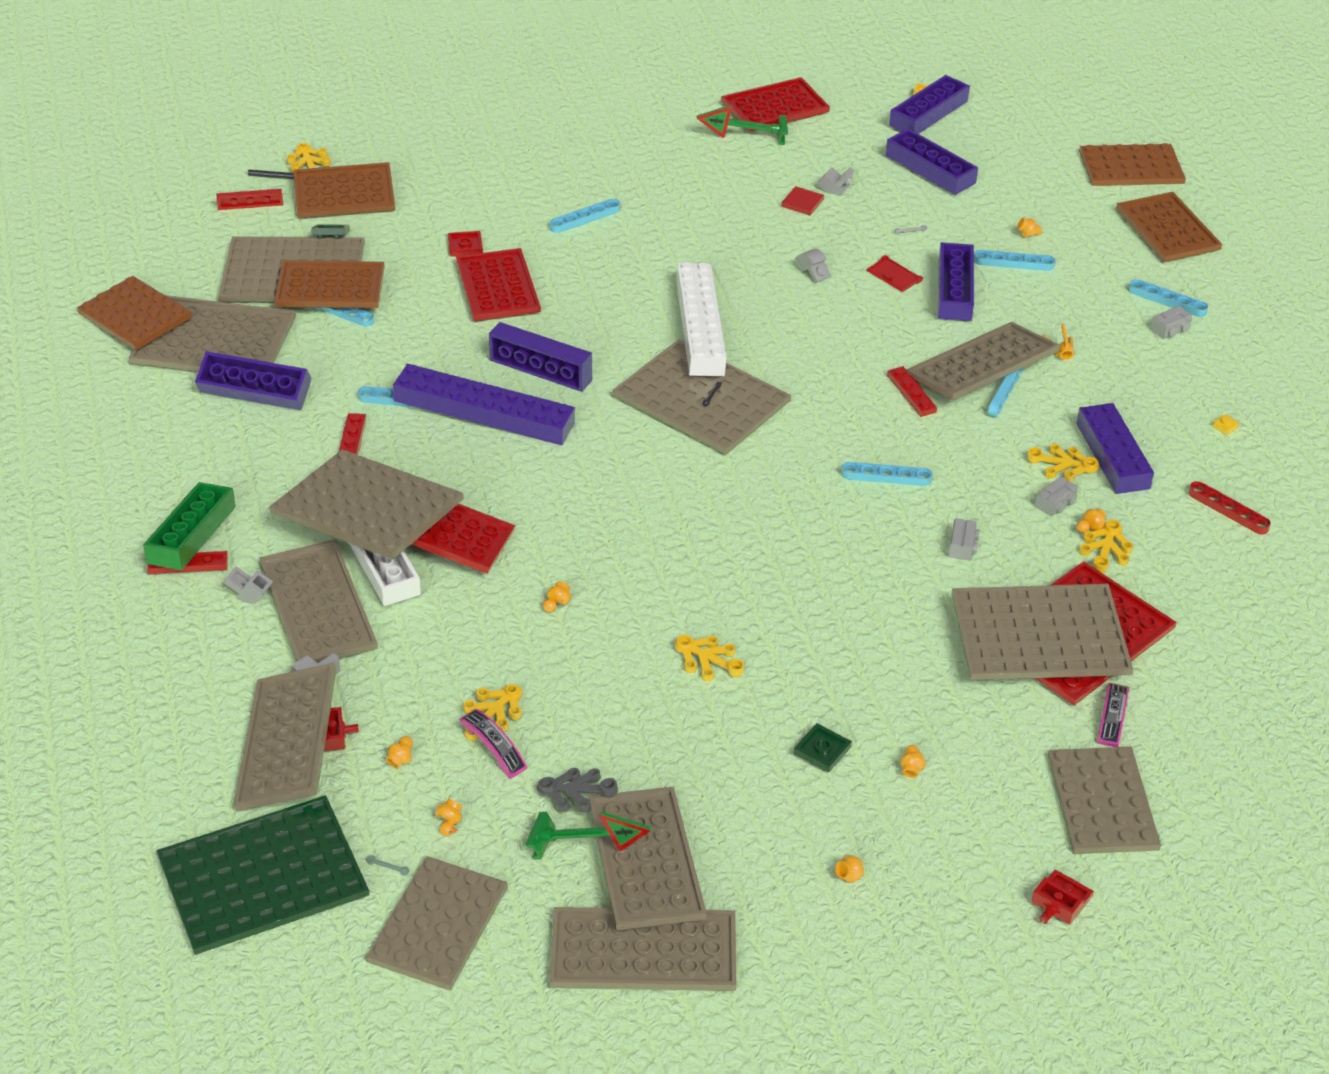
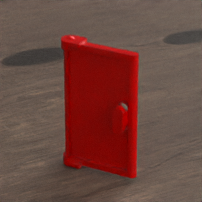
[867,255,923,292]

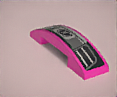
[1097,683,1129,747]
[459,709,527,779]

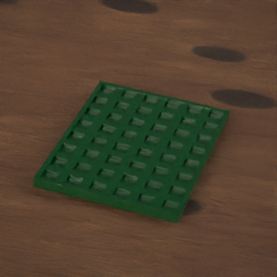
[156,795,370,955]

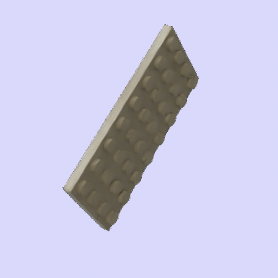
[906,322,1059,400]
[259,539,378,663]
[233,663,337,811]
[589,786,707,930]
[550,907,736,991]

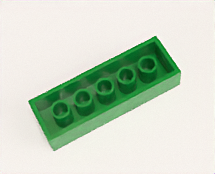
[143,482,236,570]

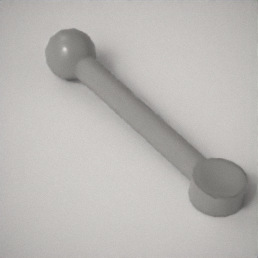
[895,225,927,234]

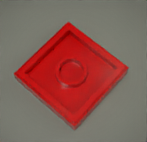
[782,186,824,215]
[448,231,483,257]

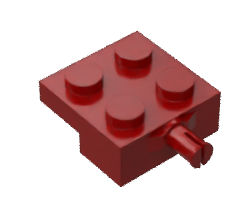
[324,707,359,751]
[1031,869,1094,925]

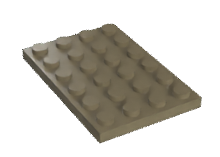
[1048,747,1161,854]
[366,856,508,991]

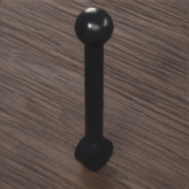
[703,381,722,406]

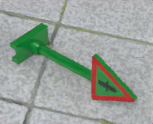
[696,105,788,145]
[525,811,651,860]

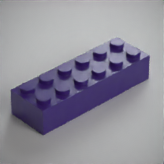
[889,75,970,134]
[886,128,978,195]
[938,242,974,321]
[489,322,592,392]
[195,351,312,410]
[1076,403,1154,494]

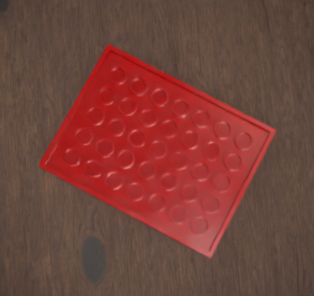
[1035,561,1177,706]

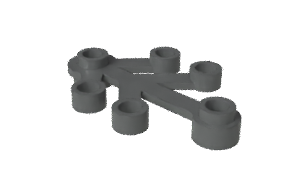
[537,768,618,812]

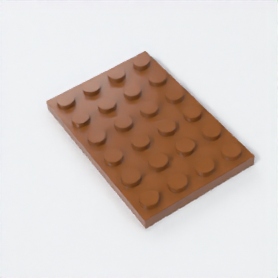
[1079,143,1186,186]
[293,162,395,218]
[1116,192,1222,262]
[275,260,385,308]
[77,276,193,350]

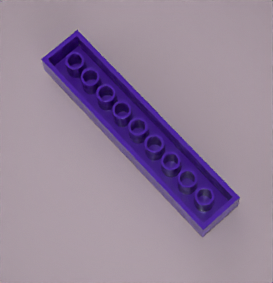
[393,363,575,445]

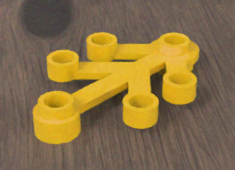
[287,143,331,172]
[1027,444,1099,482]
[1079,519,1133,573]
[674,635,744,682]
[463,684,522,740]

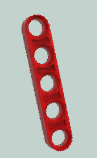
[1188,481,1271,535]

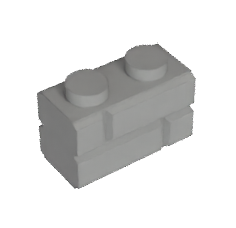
[1151,306,1192,339]
[1035,476,1078,517]
[948,518,980,561]

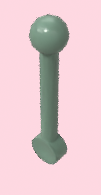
[367,855,409,875]

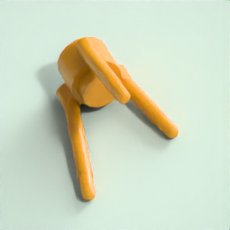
[1042,323,1075,360]

